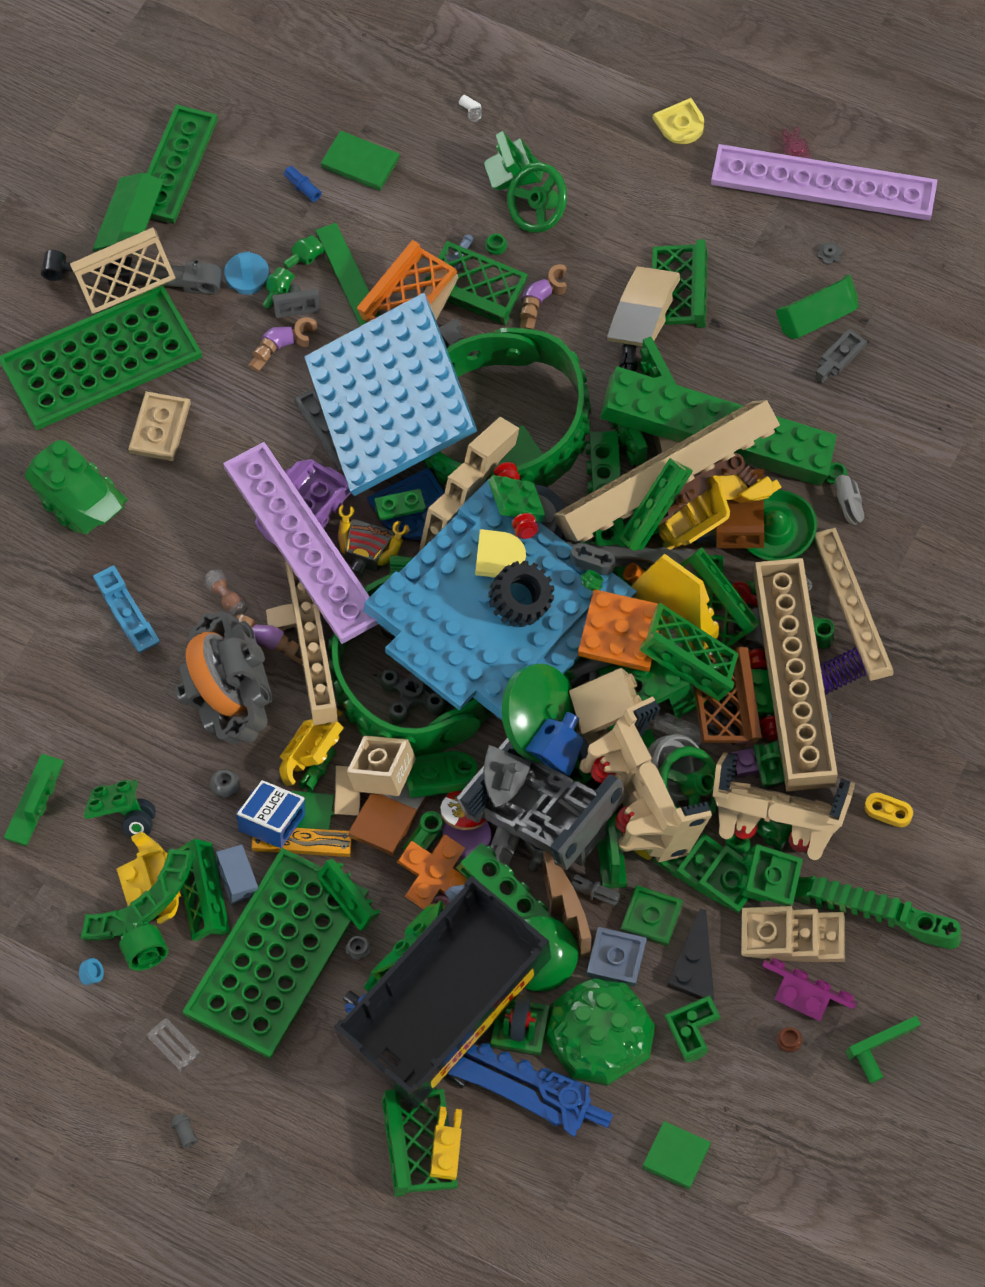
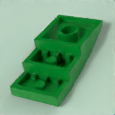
[653,833,749,913]

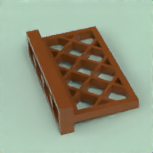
[692,647,762,746]

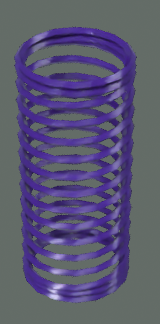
[820,647,867,695]

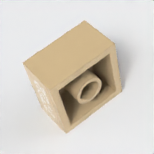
[347,736,416,796]

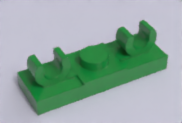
[317,859,381,931]

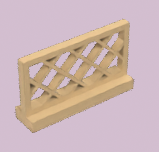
[70,228,176,315]

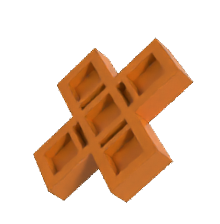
[397,835,467,909]

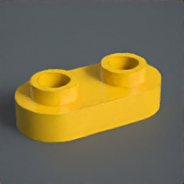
[864,793,913,827]

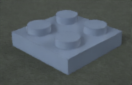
[587,927,647,987]

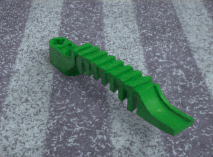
[794,876,962,949]

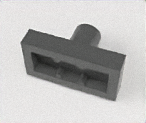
[273,284,321,318]

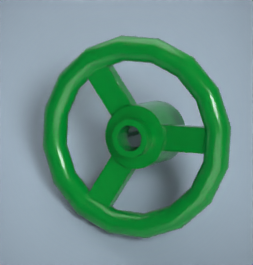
[507,162,567,233]
[659,746,718,815]

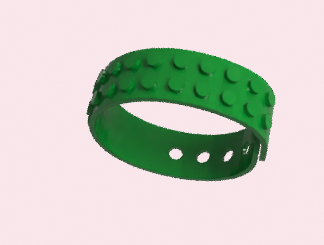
[423,328,591,487]
[328,572,492,756]

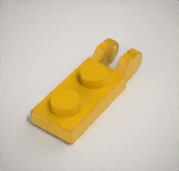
[430,1106,462,1180]

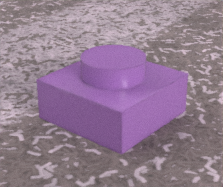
[732,748,759,778]

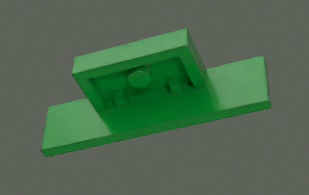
[4,753,65,847]

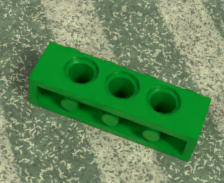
[456,843,550,919]

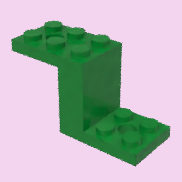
[608,336,677,468]
[622,657,734,719]

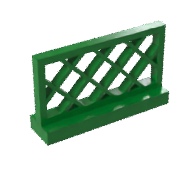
[652,239,708,328]
[423,241,528,326]
[680,547,761,649]
[640,603,738,702]
[597,807,627,889]
[381,1089,458,1197]

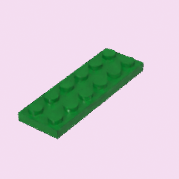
[146,104,218,224]

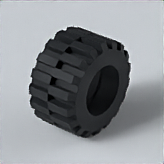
[488,561,555,627]

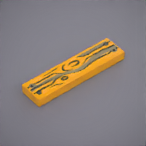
[252,828,352,857]

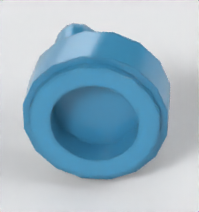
[79,958,104,985]

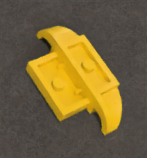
[279,709,344,786]
[116,832,181,924]

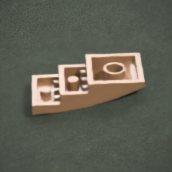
[542,851,591,958]

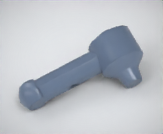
[444,234,474,272]

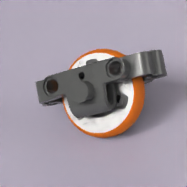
[175,611,272,744]

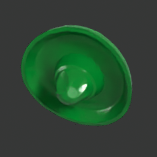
[745,490,817,561]

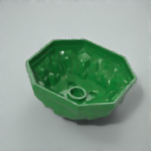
[544,978,656,1086]

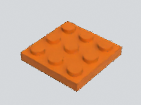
[577,589,663,672]

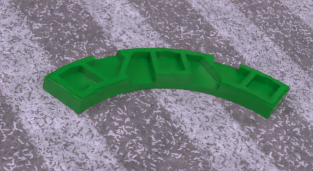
[81,849,195,941]

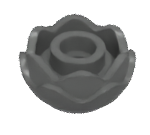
[210,769,240,798]

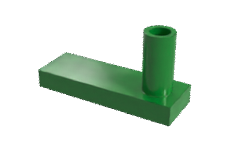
[845,1015,921,1084]

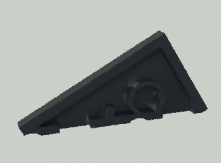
[667,908,714,1001]

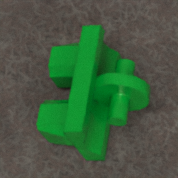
[753,741,785,788]

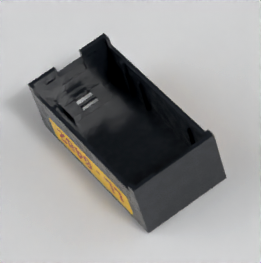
[334,876,551,1109]

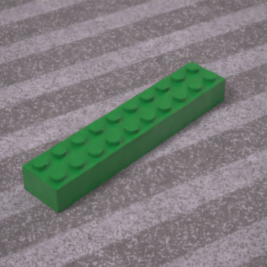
[600,366,837,486]

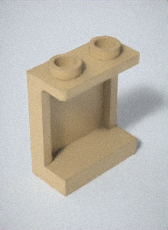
[569,668,642,741]

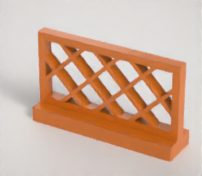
[357,240,457,322]

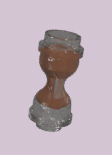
[203,570,248,617]

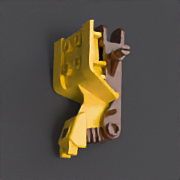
[658,453,781,550]

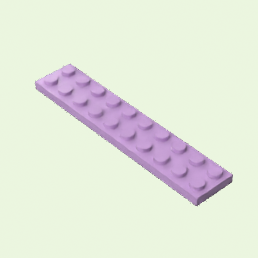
[711,144,937,221]
[223,442,379,644]

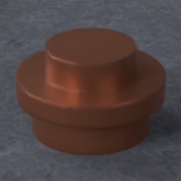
[777,1027,802,1052]

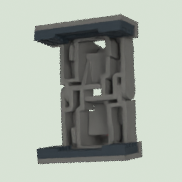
[456,738,626,870]

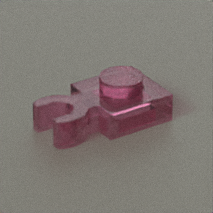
[783,126,811,159]

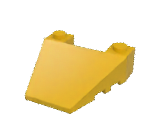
[631,554,719,650]

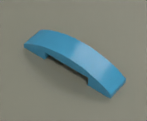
[93,565,160,653]

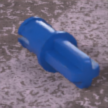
[283,166,322,202]

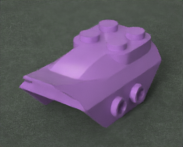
[255,459,351,545]

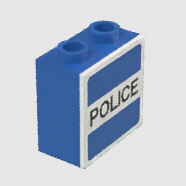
[236,780,305,848]

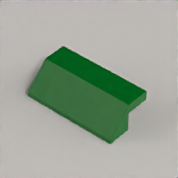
[92,173,164,256]

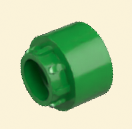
[119,921,169,971]

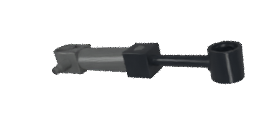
[41,250,222,295]

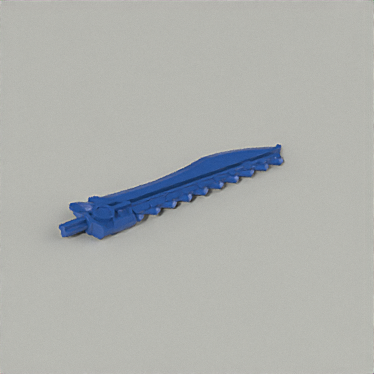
[345,994,614,1137]

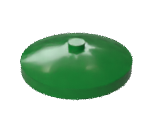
[502,664,578,763]

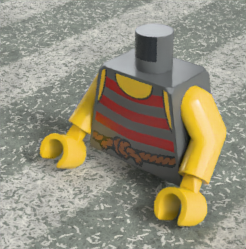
[338,505,409,577]

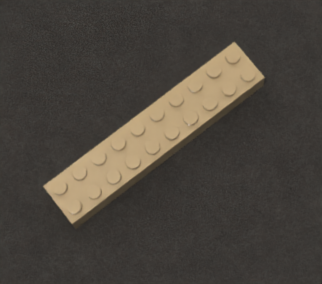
[553,400,780,543]
[753,558,838,791]

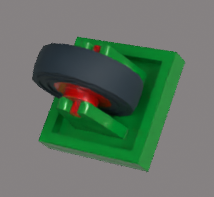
[491,995,550,1056]

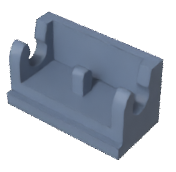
[216,845,258,905]

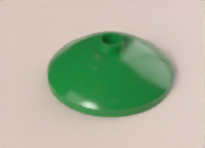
[524,916,578,992]

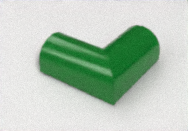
[664,995,721,1062]

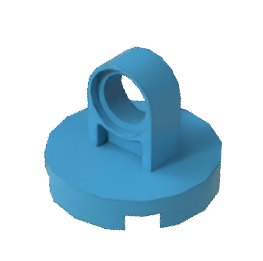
[224,251,269,295]

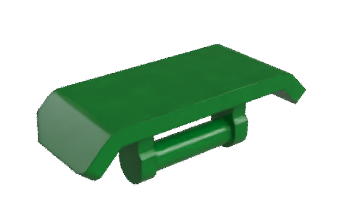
[776,274,859,340]

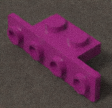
[762,957,858,1021]

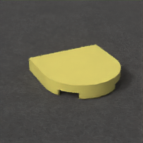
[652,98,704,144]
[475,529,526,578]

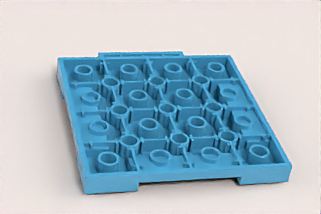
[364,479,637,720]

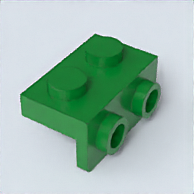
[374,489,425,520]

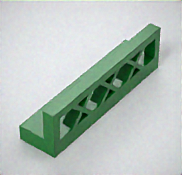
[619,458,693,551]
[177,839,230,941]

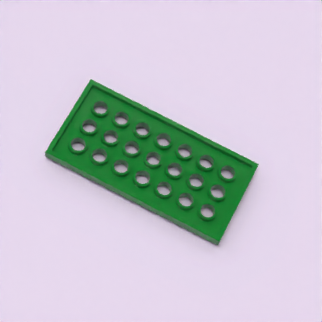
[0,285,203,431]
[182,848,369,1060]

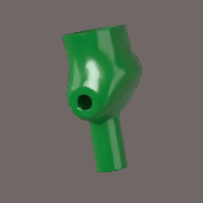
[283,235,325,270]
[262,267,295,309]

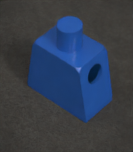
[526,712,584,776]

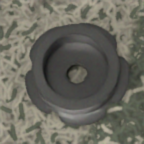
[346,936,370,960]

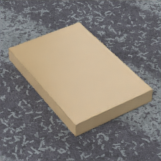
[128,391,191,461]

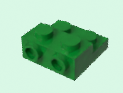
[738,844,803,906]

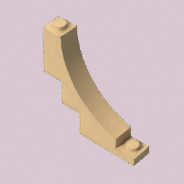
[419,417,519,552]

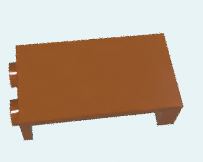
[717,469,764,548]

